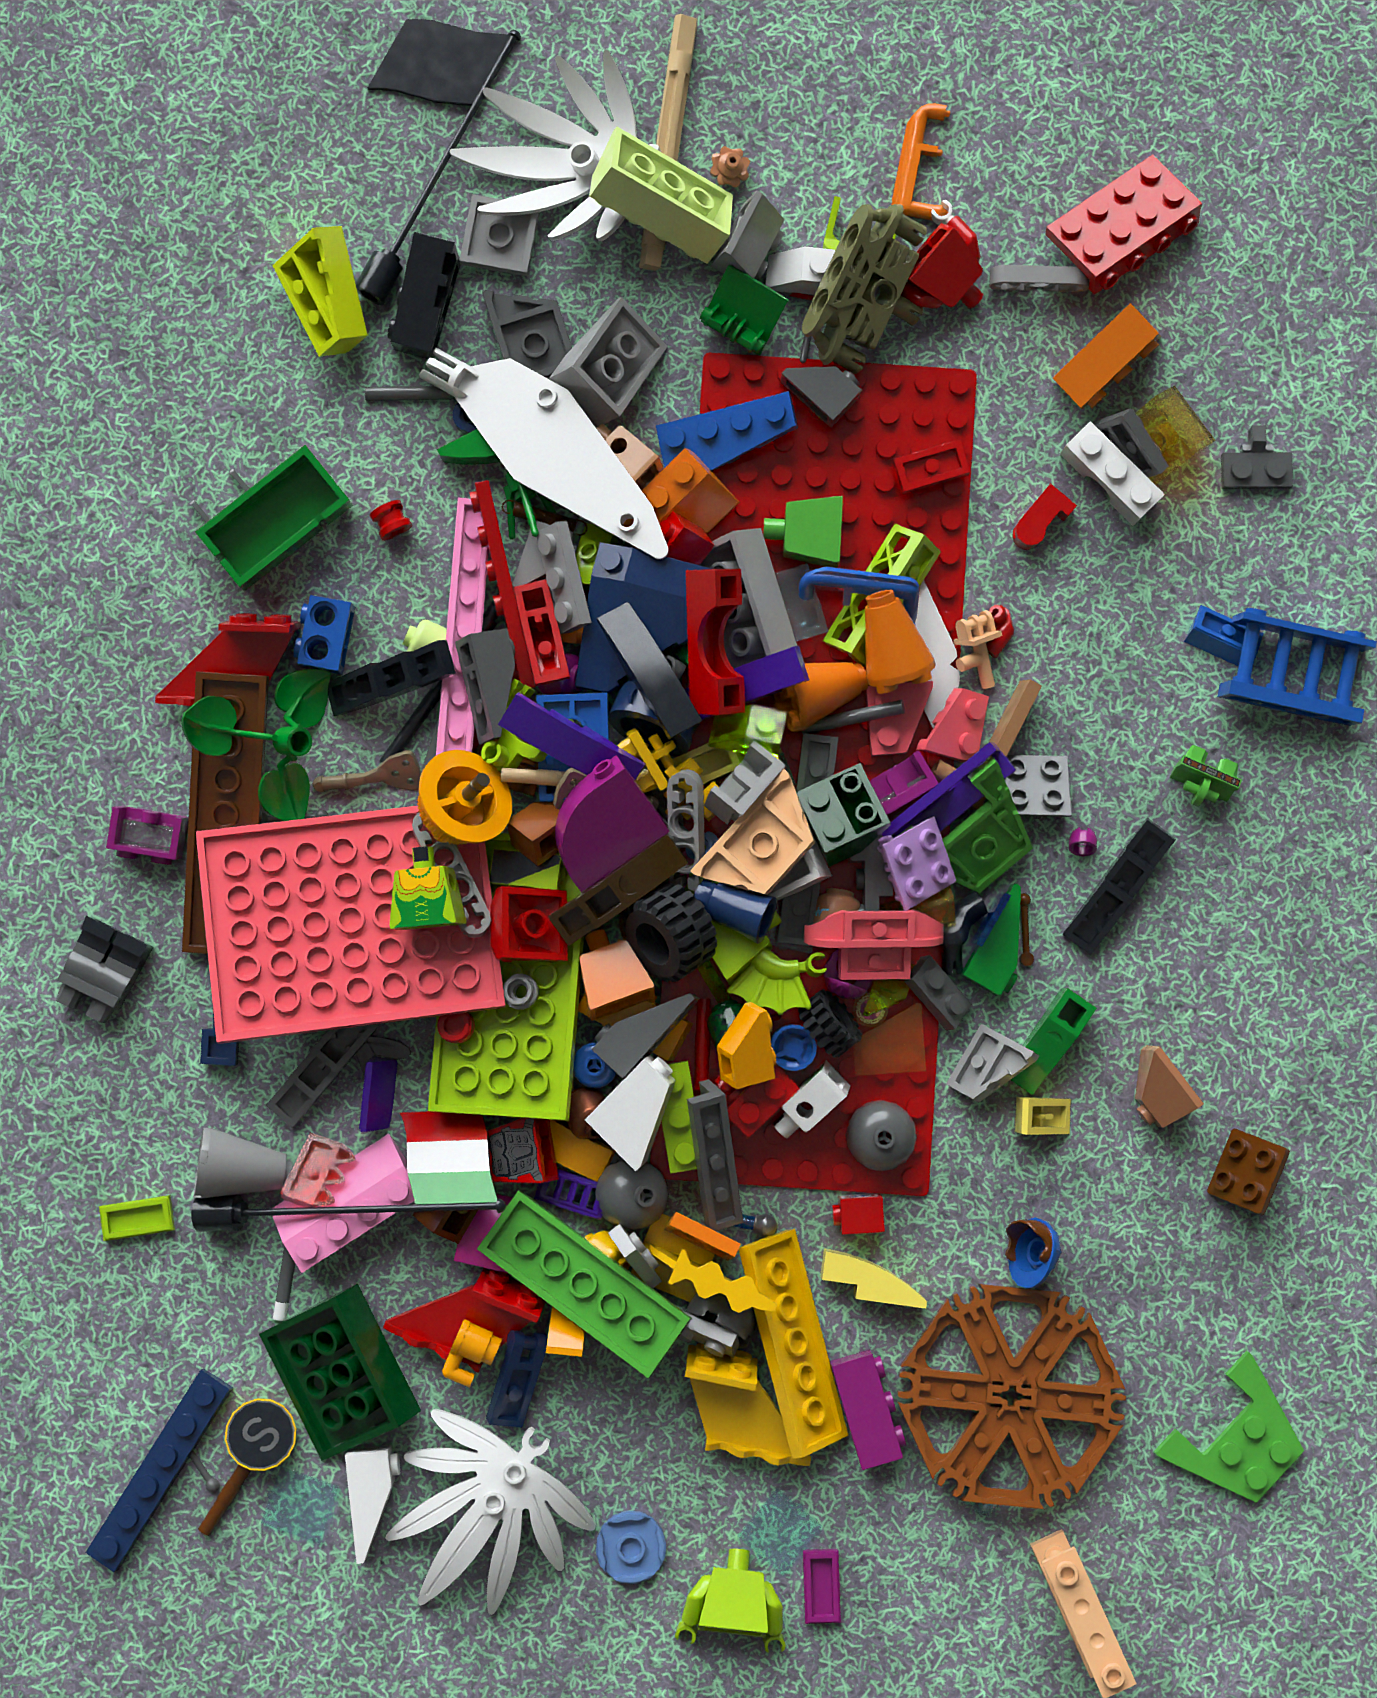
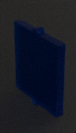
[970,892,1011,947]

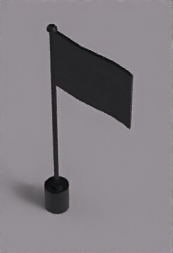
[355,19,521,306]

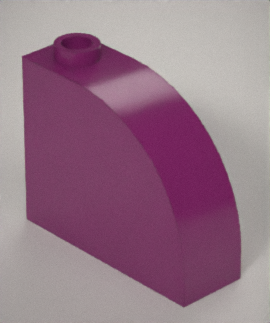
[555,755,670,893]

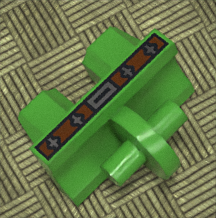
[1170,745,1242,807]

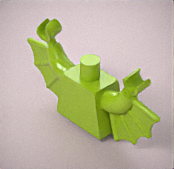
[684,845,827,1015]

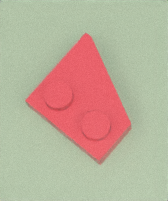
[865,681,933,757]
[917,688,989,763]

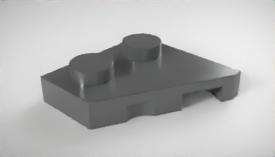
[1092,408,1169,477]

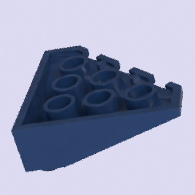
[575,542,743,694]

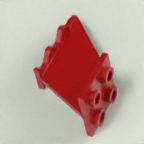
[155,613,301,706]
[383,1268,546,1373]

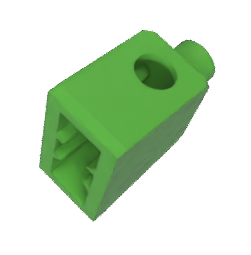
[763,496,843,568]

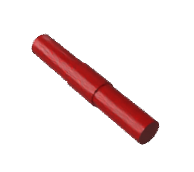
[694,999,711,1090]

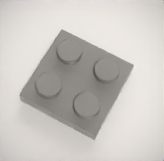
[459,194,540,277]

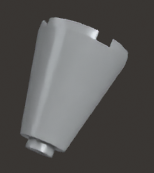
[193,1127,293,1198]

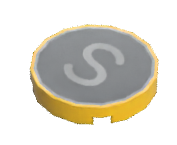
[225,1399,297,1471]

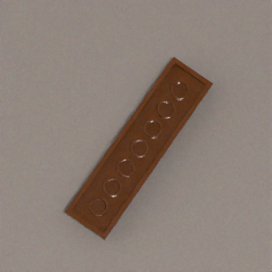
[182,671,269,954]

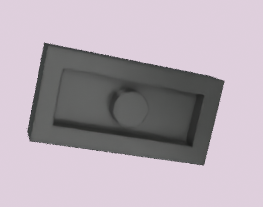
[904,955,972,1031]

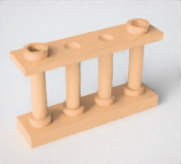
[1030,1529,1137,1698]

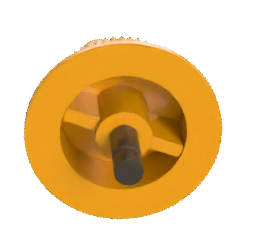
[417,750,512,845]

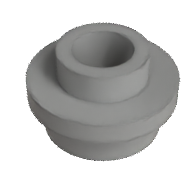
[503,974,539,1010]

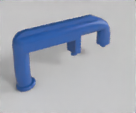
[798,567,920,626]

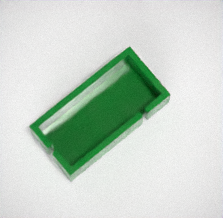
[195,445,353,591]

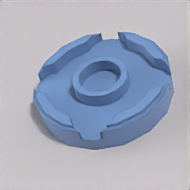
[596,1511,666,1584]

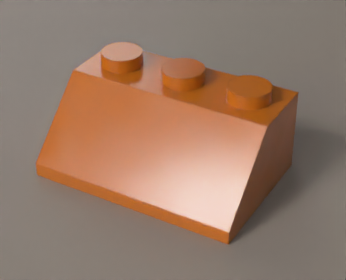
[623,448,740,550]

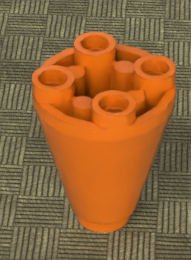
[865,590,936,694]
[772,662,868,733]

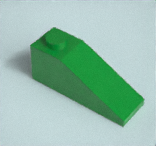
[960,883,1021,996]

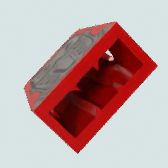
[488,1118,559,1183]

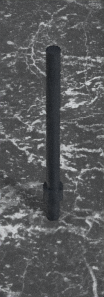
[379,592,499,763]

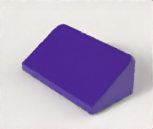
[359,1056,398,1132]

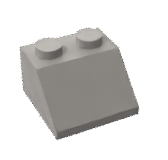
[711,190,785,281]

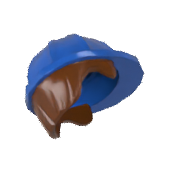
[1005,1217,1062,1289]

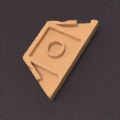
[690,768,815,895]

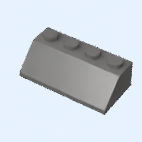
[700,528,797,669]

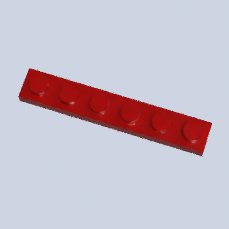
[469,480,535,688]

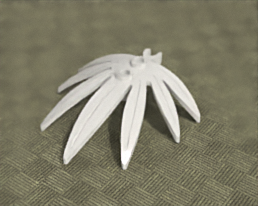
[449,49,661,241]
[386,1409,596,1615]

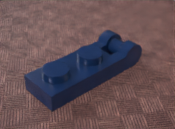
[486,1330,548,1428]

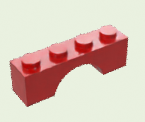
[686,569,745,715]

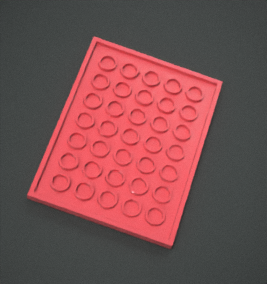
[196,806,505,1044]

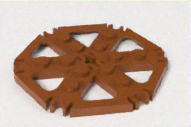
[896,1284,1126,1510]

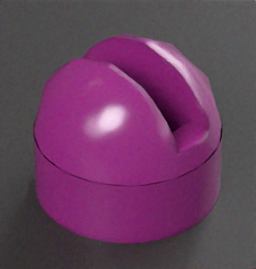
[1069,827,1097,856]

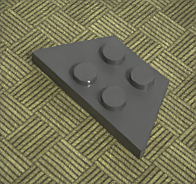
[482,290,572,380]

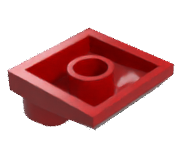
[490,886,568,962]

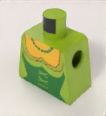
[390,846,466,930]

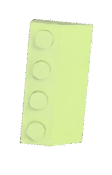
[589,126,733,264]

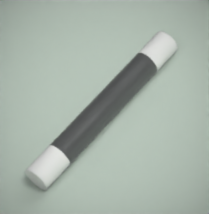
[273,1246,295,1321]

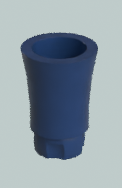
[694,879,777,944]

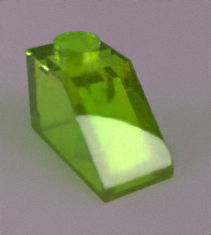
[708,705,787,759]

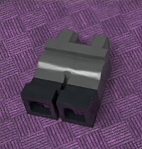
[56,916,153,1023]

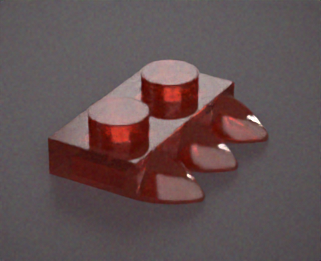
[280,1132,356,1207]

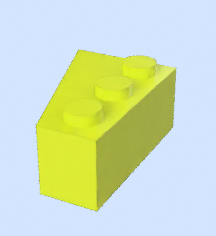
[272,226,368,357]

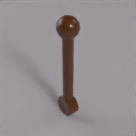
[1019,893,1034,966]

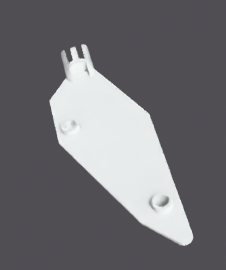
[419,348,669,559]

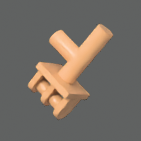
[953,610,1002,689]

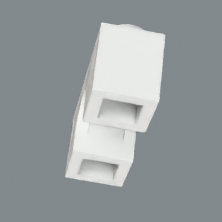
[1060,421,1165,526]

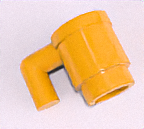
[442,1319,502,1388]

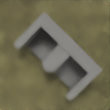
[704,740,786,824]

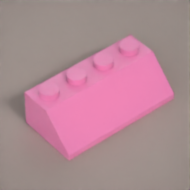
[272,1133,414,1273]

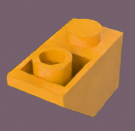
[717,1002,776,1089]

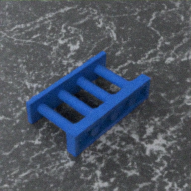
[1217,608,1377,726]

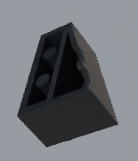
[387,232,460,359]

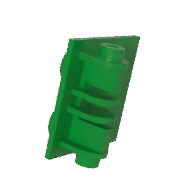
[699,264,789,356]

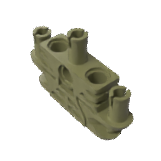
[802,204,927,374]

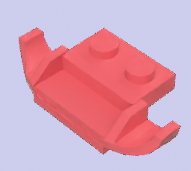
[804,909,944,980]

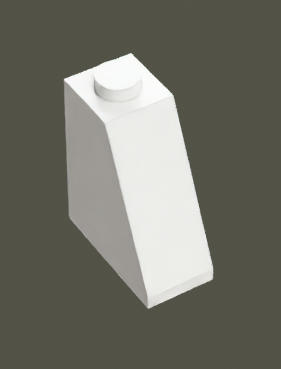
[585,1055,676,1171]

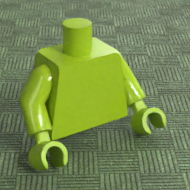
[675,1548,786,1653]

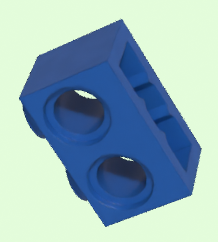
[294,595,356,675]

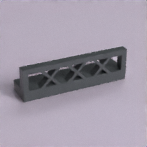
[687,1079,743,1231]

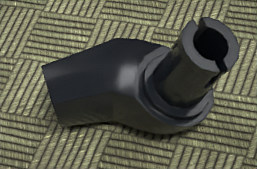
[939,891,988,975]

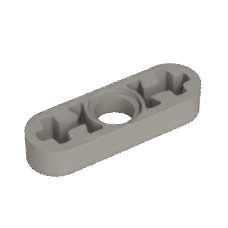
[989,265,1089,292]

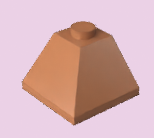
[1135,1045,1204,1128]

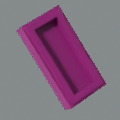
[803,1549,841,1624]

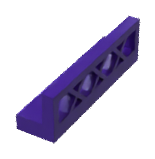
[882,742,1017,838]

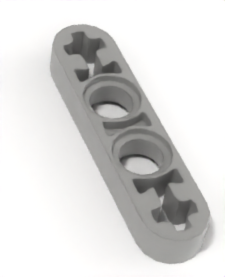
[667,769,705,893]
[412,813,491,938]

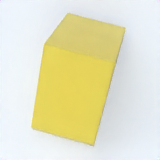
[1015,1097,1071,1135]

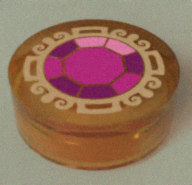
[852,992,888,1027]

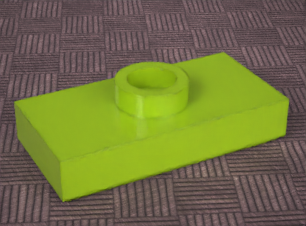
[575,523,618,590]

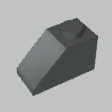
[781,366,861,428]

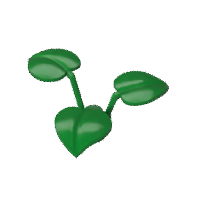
[181,669,331,821]

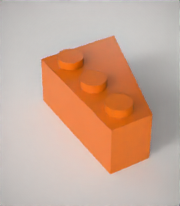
[1053,303,1161,409]

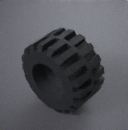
[623,883,717,982]

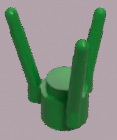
[503,472,556,540]

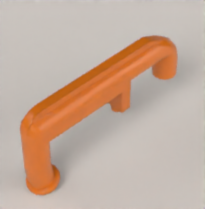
[892,103,950,220]

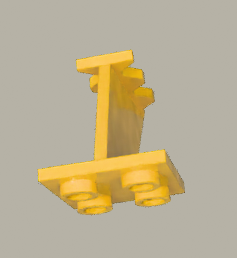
[631,1214,777,1313]
[684,1343,811,1466]

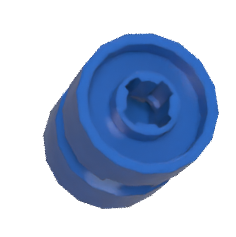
[771,1024,817,1071]

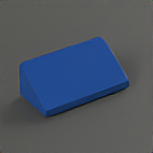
[1184,605,1264,667]

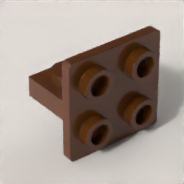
[1207,1128,1290,1216]

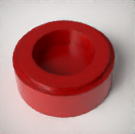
[437,1012,475,1044]

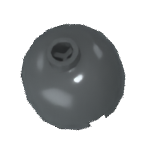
[845,1100,917,1171]
[595,1159,669,1230]
[685,1292,757,1348]

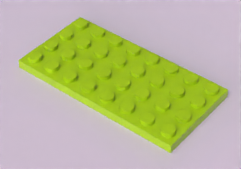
[428,833,588,1121]

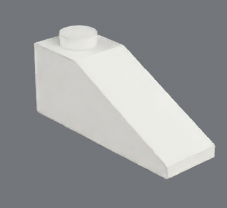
[345,1444,400,1564]

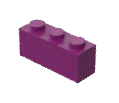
[830,1349,907,1470]

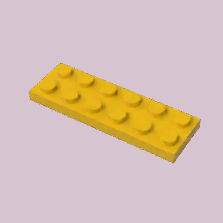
[738,1229,849,1459]

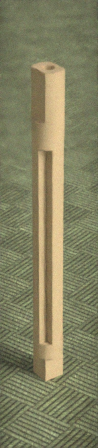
[639,14,698,271]

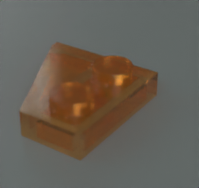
[853,1003,926,1075]

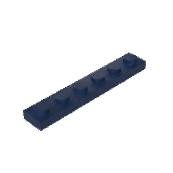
[85,1369,233,1572]

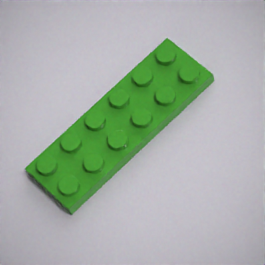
[477,1190,692,1378]

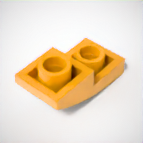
[550,1120,616,1182]

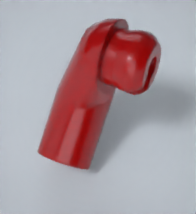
[986,604,1014,659]

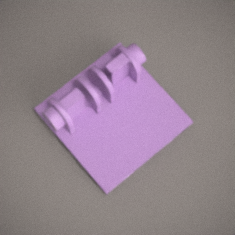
[877,816,956,911]

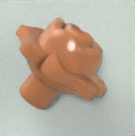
[710,146,750,187]

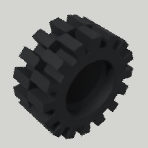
[798,989,862,1058]

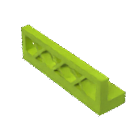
[823,524,941,667]

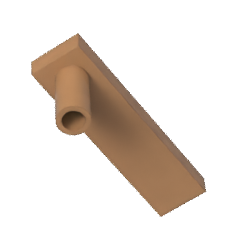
[931,679,1042,810]

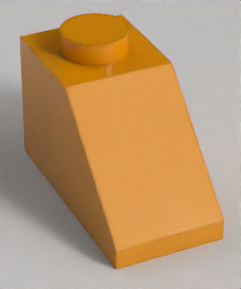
[546,1306,586,1357]

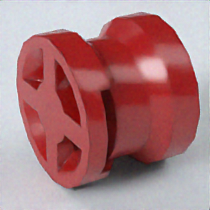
[369,500,413,541]

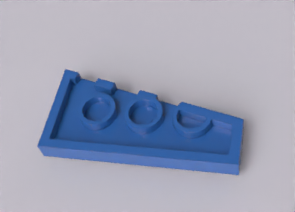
[656,391,798,471]

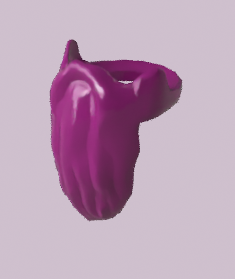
[823,948,874,1000]

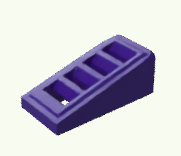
[534,1168,602,1220]

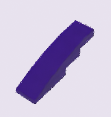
[684,646,809,721]
[498,692,645,780]

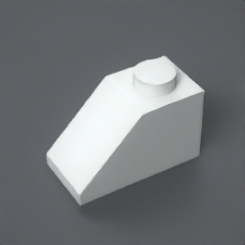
[765,247,835,295]

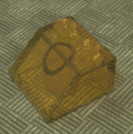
[1135,385,1216,485]

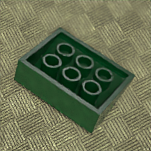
[259,1283,421,1461]

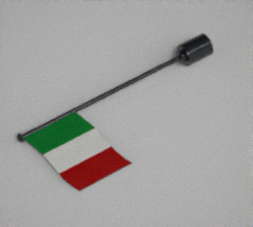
[191,1111,506,1232]

